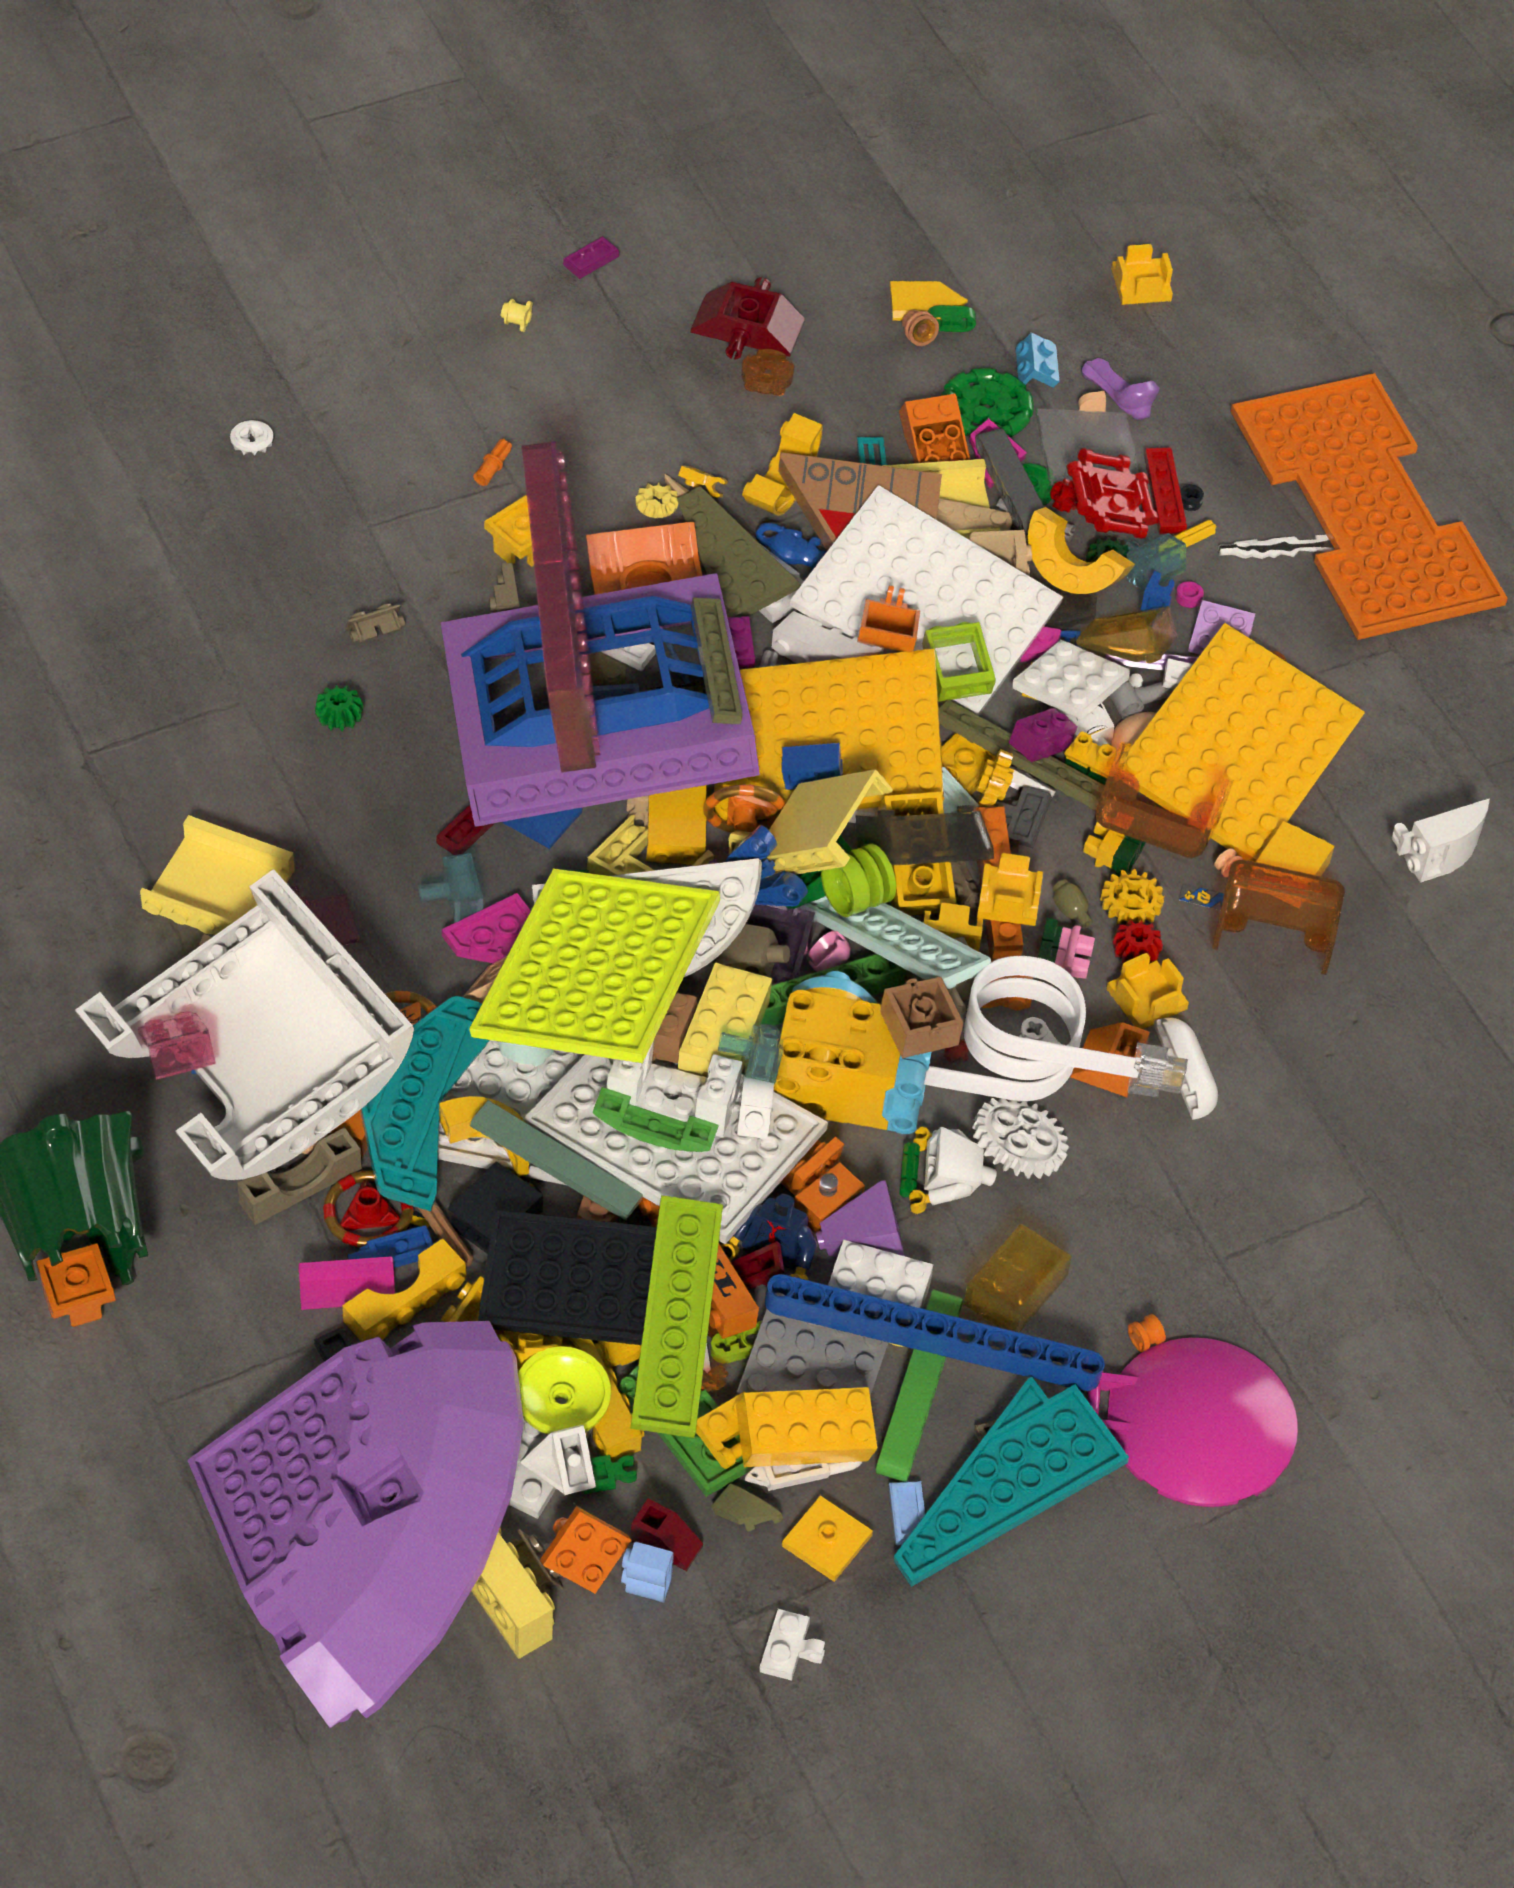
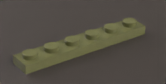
[691,597,743,725]

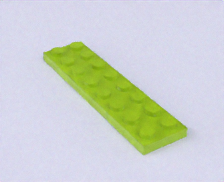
[630,1195,723,1438]

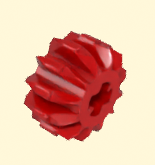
[1113,918,1163,964]

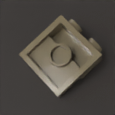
[489,563,519,613]

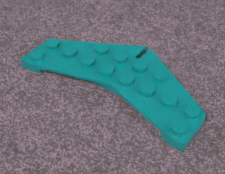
[360,996,490,1211]

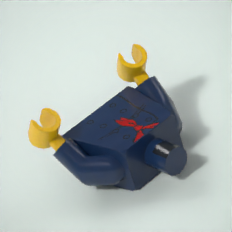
[720,1194,817,1281]

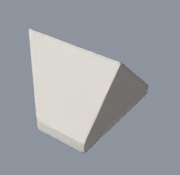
[520,1424,596,1495]

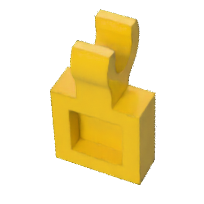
[678,466,728,498]

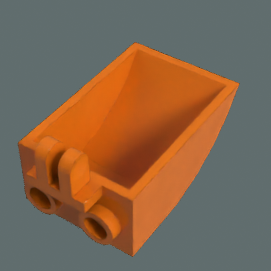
[857,585,920,653]

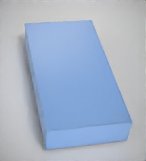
[888,1481,925,1545]

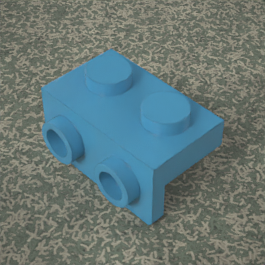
[1015,333,1060,388]

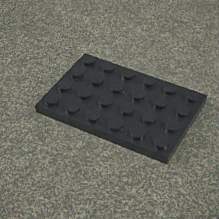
[478,1210,657,1345]

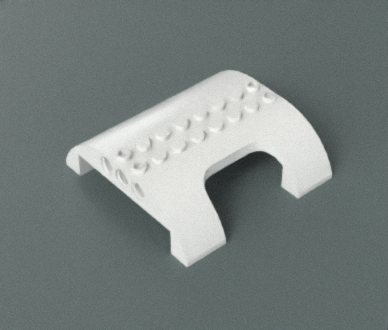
[75,869,414,1180]

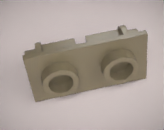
[345,604,405,643]
[949,850,980,908]
[510,1529,563,1594]

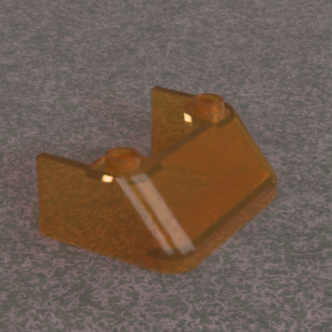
[1095,741,1234,858]
[1212,860,1345,975]

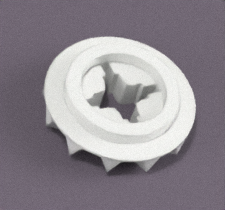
[230,420,273,456]

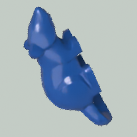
[756,523,827,572]

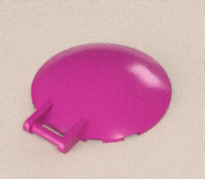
[1087,1338,1298,1507]

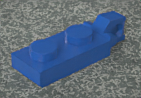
[347,1225,433,1268]

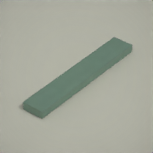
[470,1100,643,1221]

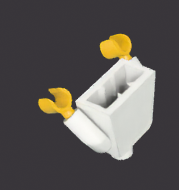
[909,1127,997,1214]

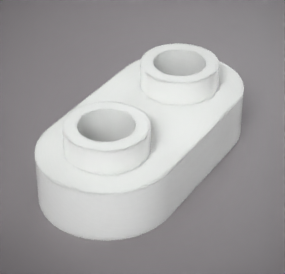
[1009,765,1056,798]

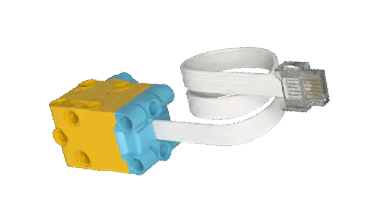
[773,956,1188,1134]

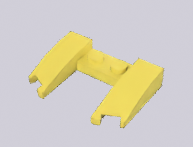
[587,815,714,876]

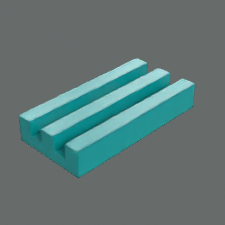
[857,437,887,466]

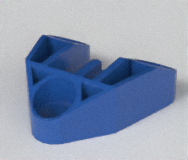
[726,825,808,906]

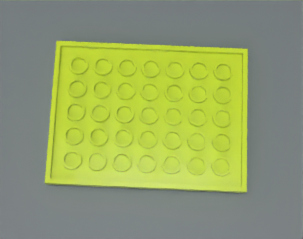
[469,868,721,1063]

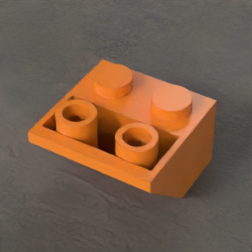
[1071,1022,1150,1097]

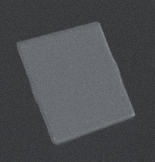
[1036,408,1139,486]

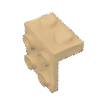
[969,530,1032,576]

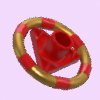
[323,1171,414,1248]

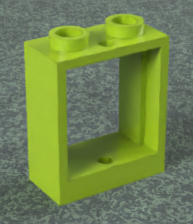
[922,622,996,702]

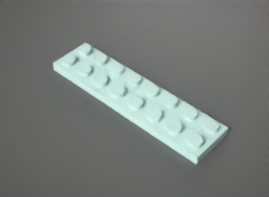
[800,896,991,989]

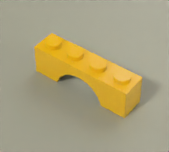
[342,1238,466,1342]

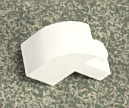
[737,1075,774,1139]

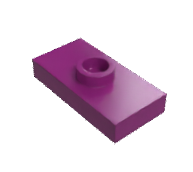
[563,236,619,279]

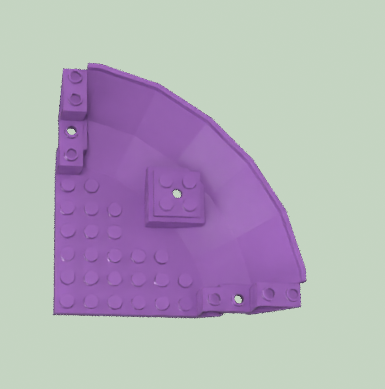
[188,1321,524,1728]

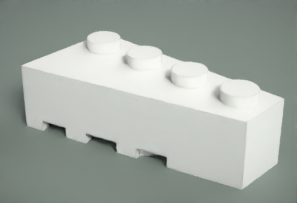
[772,611,884,664]

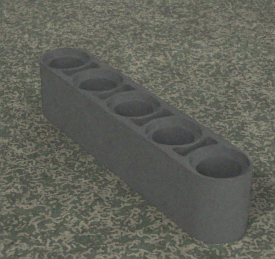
[975,428,1044,535]

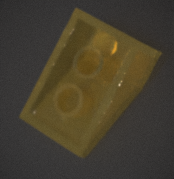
[1076,606,1178,663]

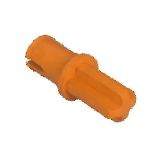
[473,439,512,486]

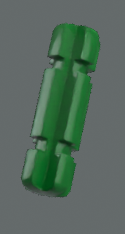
[899,1142,920,1198]

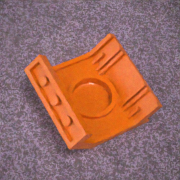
[586,521,703,595]

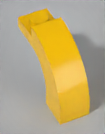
[439,1096,529,1177]

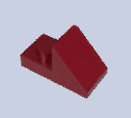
[731,1241,784,1290]

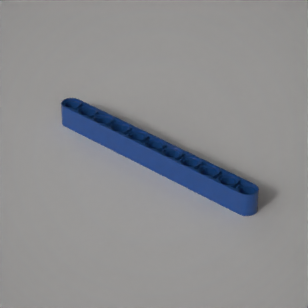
[765,1274,1105,1391]

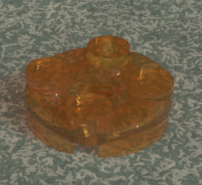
[741,349,794,396]

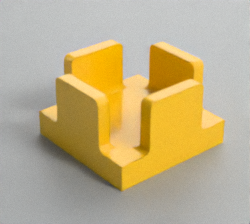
[1111,244,1173,305]
[484,495,562,567]
[977,853,1043,926]
[923,903,983,952]
[1107,953,1189,1029]

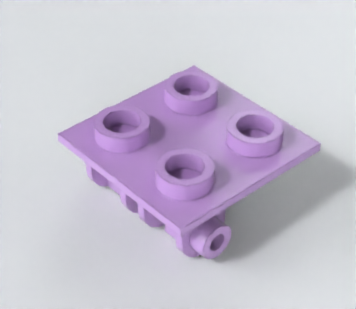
[1188,600,1255,655]

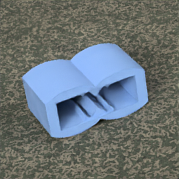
[621,1542,674,1603]

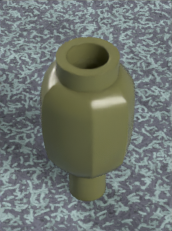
[1052,879,1093,928]

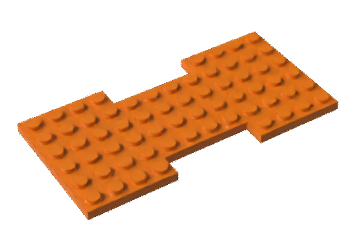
[1230,373,1508,640]

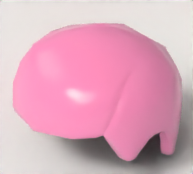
[808,930,851,972]

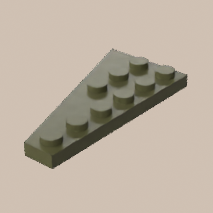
[677,486,801,618]

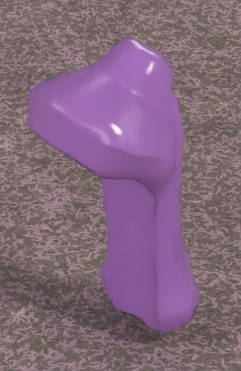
[1082,358,1159,420]

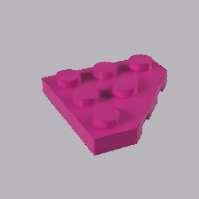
[442,893,531,964]

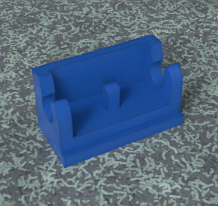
[1137,571,1175,636]
[782,743,843,790]

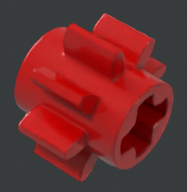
[1050,478,1078,513]

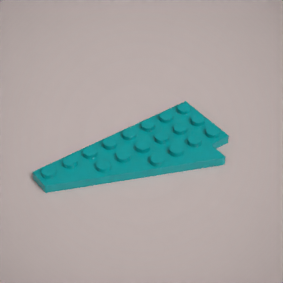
[894,1377,1129,1587]

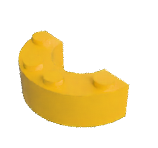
[742,413,823,516]
[1028,507,1135,594]

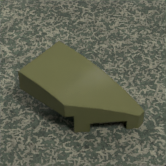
[712,1483,783,1532]

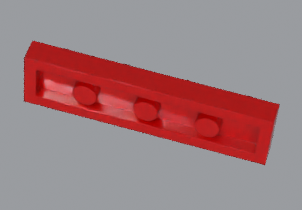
[1144,448,1187,534]

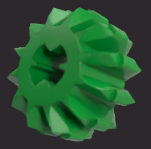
[315,684,363,732]

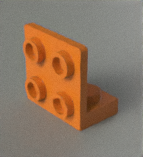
[780,1136,844,1195]

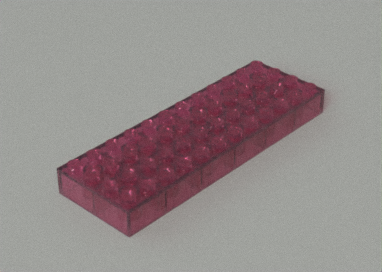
[522,441,601,773]

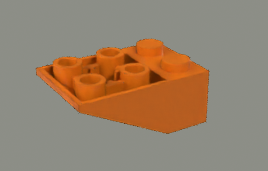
[899,394,970,463]

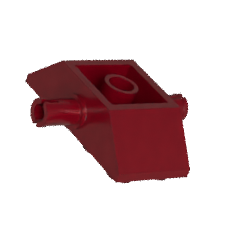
[691,277,805,360]

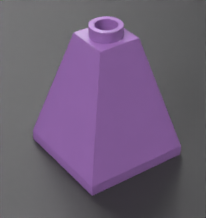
[816,1180,905,1257]

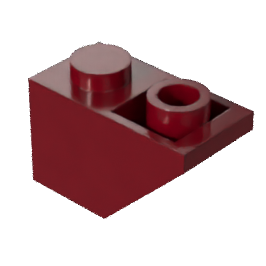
[631,1498,703,1572]

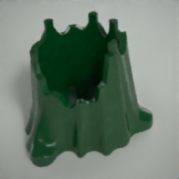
[0,1111,148,1285]

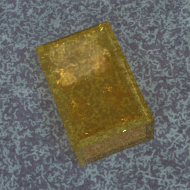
[964,1223,1072,1333]

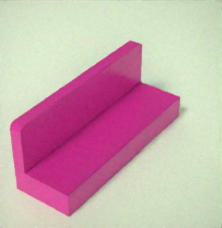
[298,1257,395,1310]

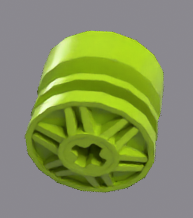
[821,843,896,917]

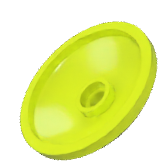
[518,1346,611,1435]

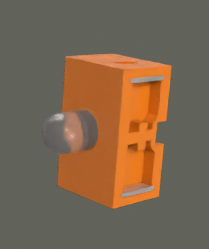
[794,1162,865,1233]

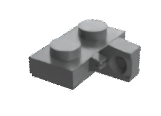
[994,786,1052,848]

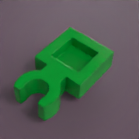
[583,1455,637,1494]

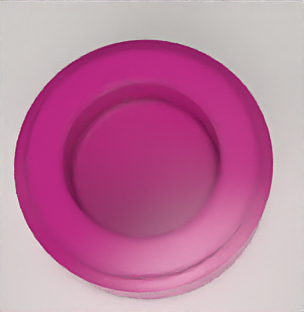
[1175,581,1204,608]

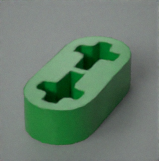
[928,305,976,332]

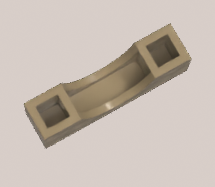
[237,1127,362,1225]

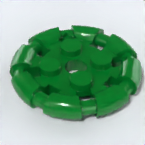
[940,368,1034,437]

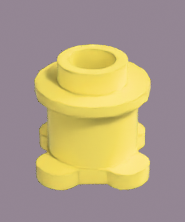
[501,299,533,332]

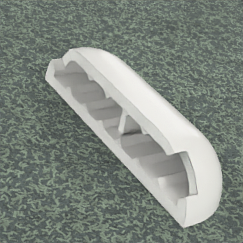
[1154,1018,1218,1120]

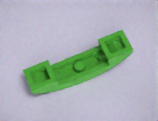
[593,1087,719,1152]

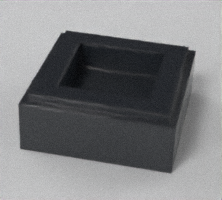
[314,1327,353,1362]

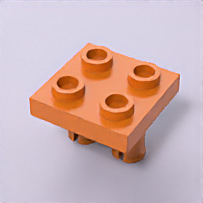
[540,1506,632,1594]

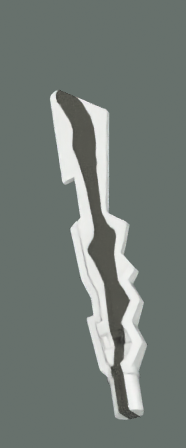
[1218,535,1335,559]

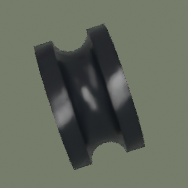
[1180,484,1204,511]

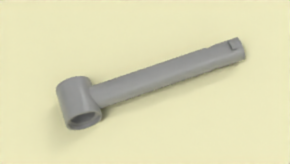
[1109,682,1174,719]

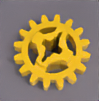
[976,749,1014,807]
[1100,869,1165,924]

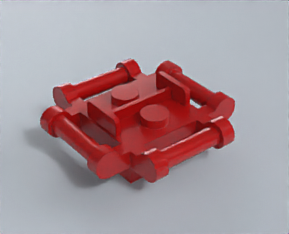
[1066,448,1159,539]

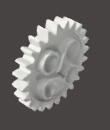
[972,1098,1069,1179]

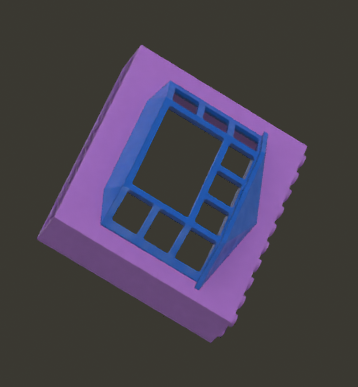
[441,573,760,827]

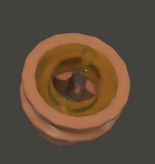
[902,310,939,346]

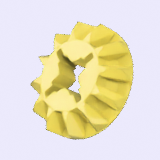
[636,482,679,518]

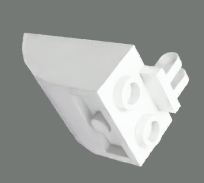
[1392,798,1490,883]

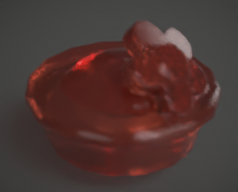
[943,1039,970,1064]

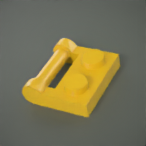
[696,1391,745,1469]

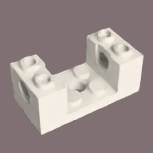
[607,1040,743,1138]

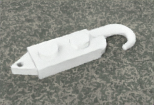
[745,1461,863,1491]

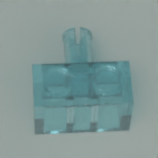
[1125,533,1186,591]
[418,853,483,923]
[718,1024,783,1083]

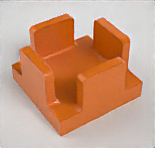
[36,1243,116,1327]

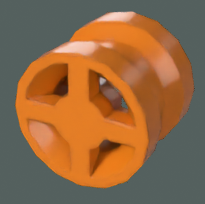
[1128,1314,1166,1352]

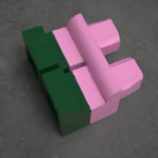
[1034,918,1095,979]

